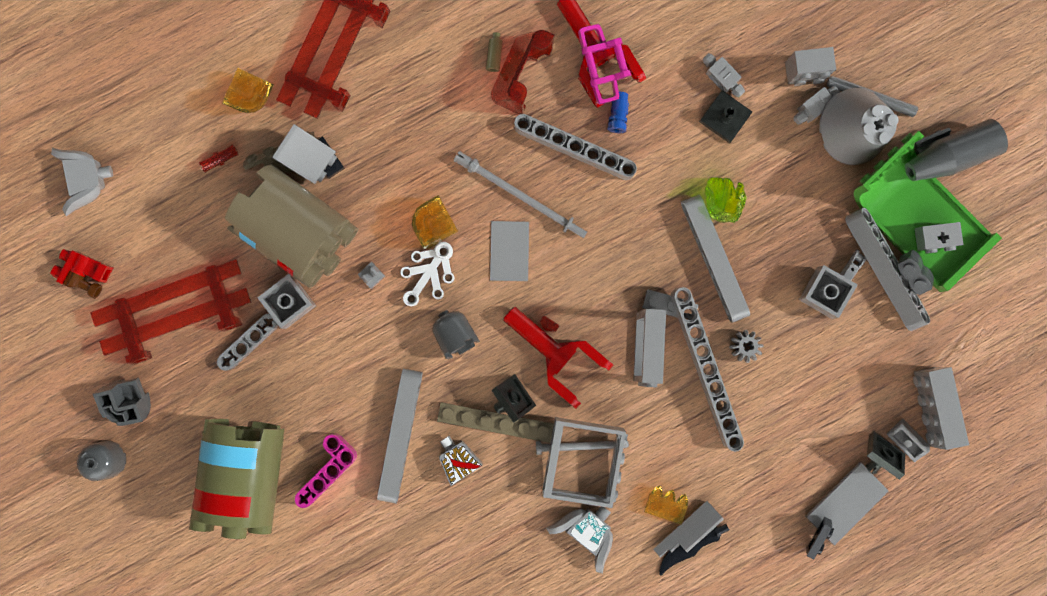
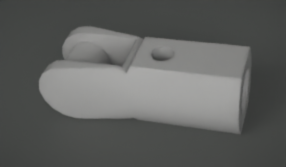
[840,250,867,281]

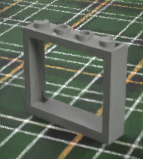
[633,309,666,387]
[542,417,628,508]

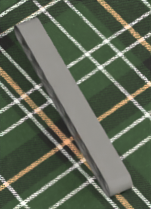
[671,287,744,452]

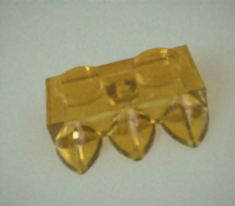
[644,485,688,525]

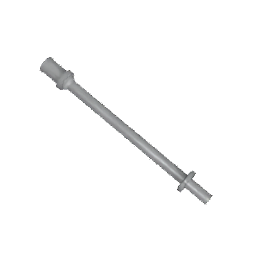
[454,151,587,238]

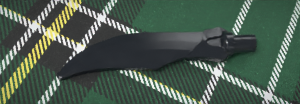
[659,524,730,576]

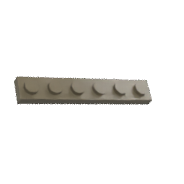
[437,402,554,443]

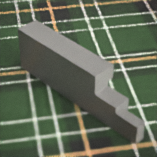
[653,501,724,558]

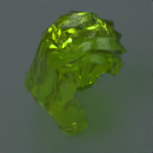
[705,177,746,223]

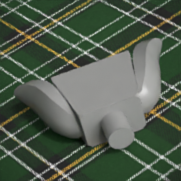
[51,147,113,216]

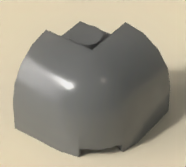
[93,377,151,426]

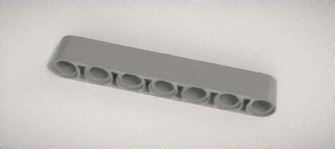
[514,114,637,180]
[681,195,750,323]
[845,208,930,331]
[377,368,423,504]

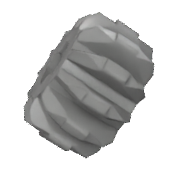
[730,330,763,363]

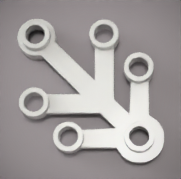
[400,242,455,307]

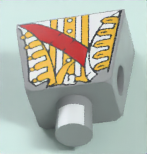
[439,436,483,486]

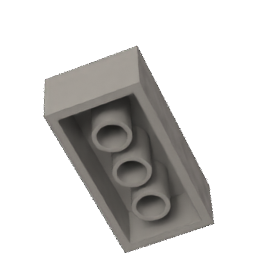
[913,367,969,450]

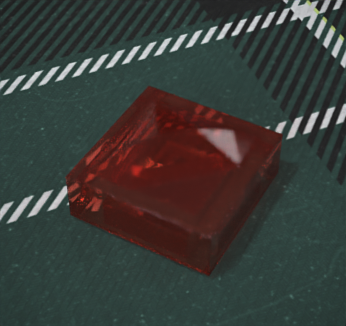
[540,316,559,332]

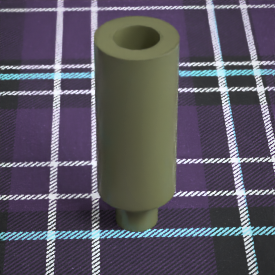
[486,32,503,72]

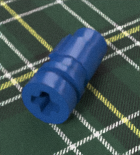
[607,92,629,133]

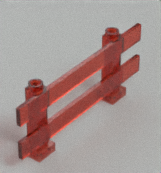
[276,0,391,119]
[90,259,252,365]

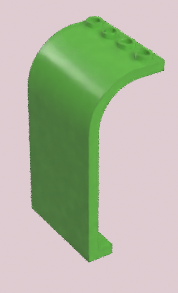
[854,131,1002,292]

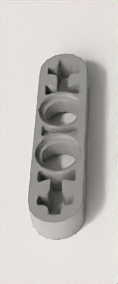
[217,314,278,371]

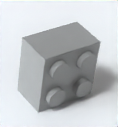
[785,47,836,86]
[799,265,858,319]
[257,274,316,329]

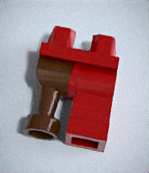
[50,249,114,299]

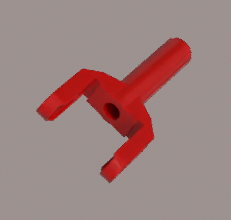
[556,0,646,108]
[503,306,614,409]

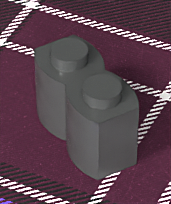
[898,250,934,295]

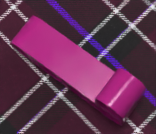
[295,433,357,508]

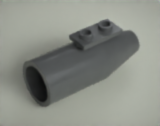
[905,119,1008,181]

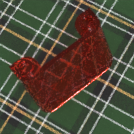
[491,30,555,115]

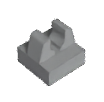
[358,262,385,289]

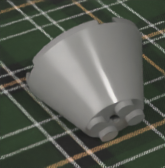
[819,88,898,165]

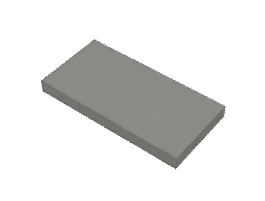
[805,462,888,546]

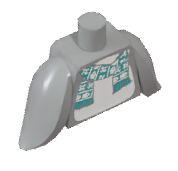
[546,506,613,574]

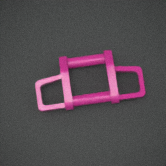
[578,24,631,105]

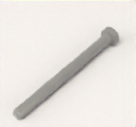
[536,441,629,455]

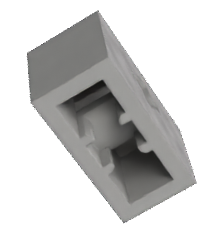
[915,222,963,254]

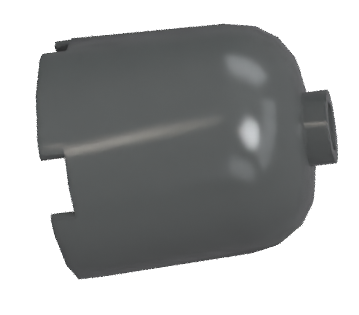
[432,310,480,359]
[77,441,126,481]

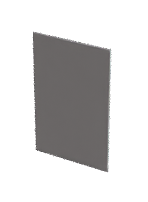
[490,221,529,281]

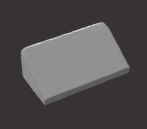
[887,419,930,462]

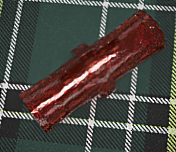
[199,144,239,173]

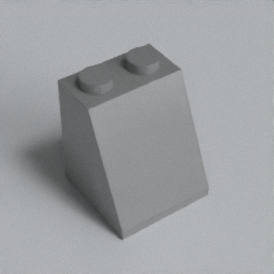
[272,124,337,184]

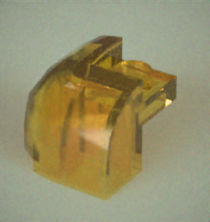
[222,68,274,113]
[411,195,458,249]

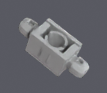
[702,53,745,98]
[793,86,840,125]

